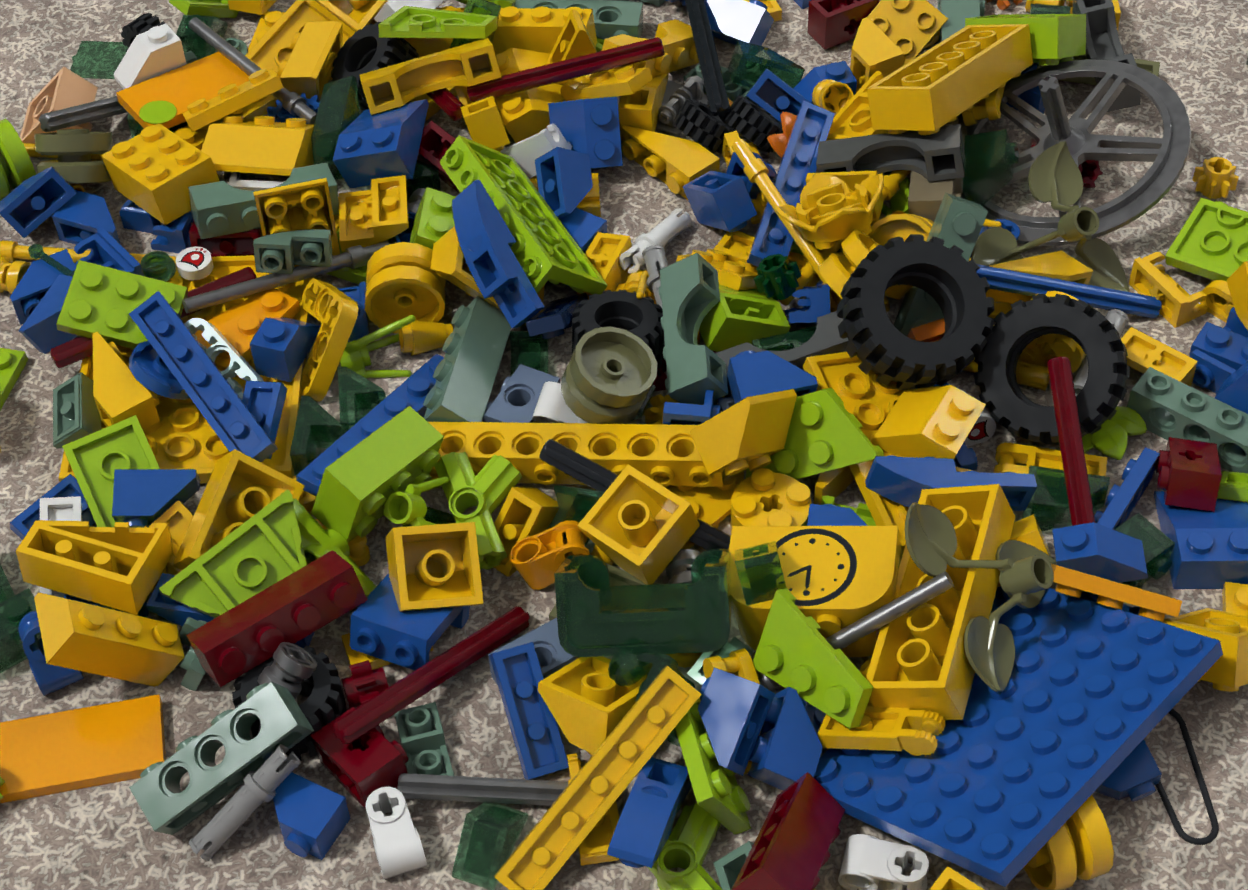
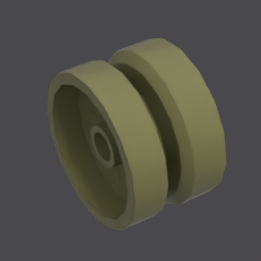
[34,129,113,184]
[561,326,657,424]

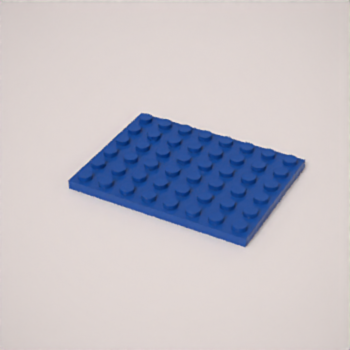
[814,586,1223,887]

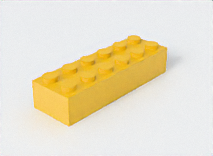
[867,24,1033,135]
[866,484,1015,720]

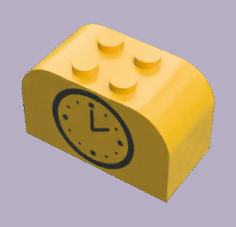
[725,526,903,657]

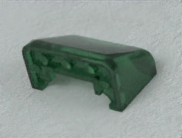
[554,549,732,657]

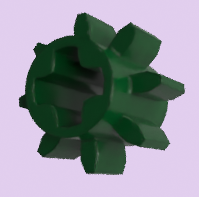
[753,254,801,300]

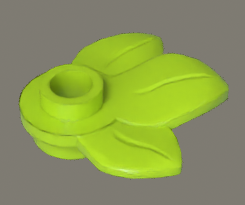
[1082,406,1147,460]

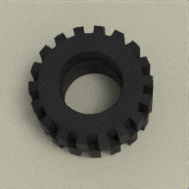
[331,22,419,111]
[572,290,665,369]
[232,644,346,761]

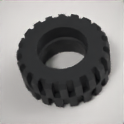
[837,234,995,390]
[974,294,1130,445]

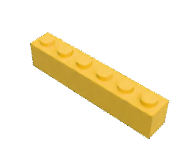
[404,6,597,57]

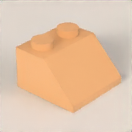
[20,67,98,144]

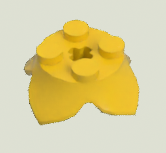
[775,173,884,250]

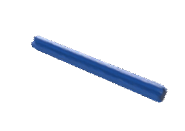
[976,264,1162,318]

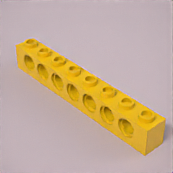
[427,421,725,488]

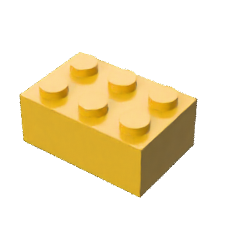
[101,123,220,225]

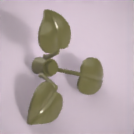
[971,141,1129,292]
[905,502,1056,693]

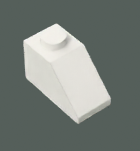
[114,23,187,90]

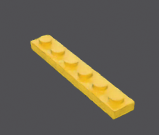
[494,666,702,890]

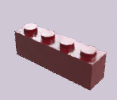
[186,550,367,688]
[731,772,845,890]

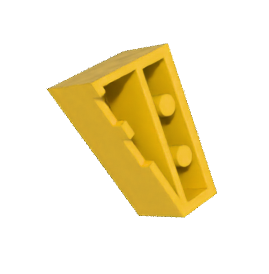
[16,520,173,615]

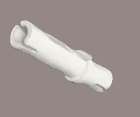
[619,209,691,273]

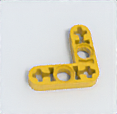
[301,278,359,402]

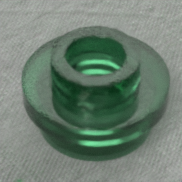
[141,251,176,282]

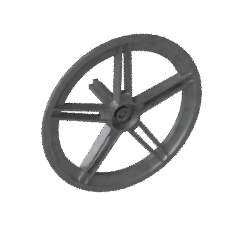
[961,59,1191,246]

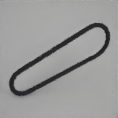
[1155,708,1219,845]

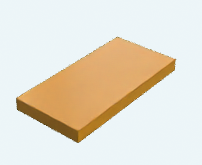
[116,52,249,129]
[0,694,166,803]

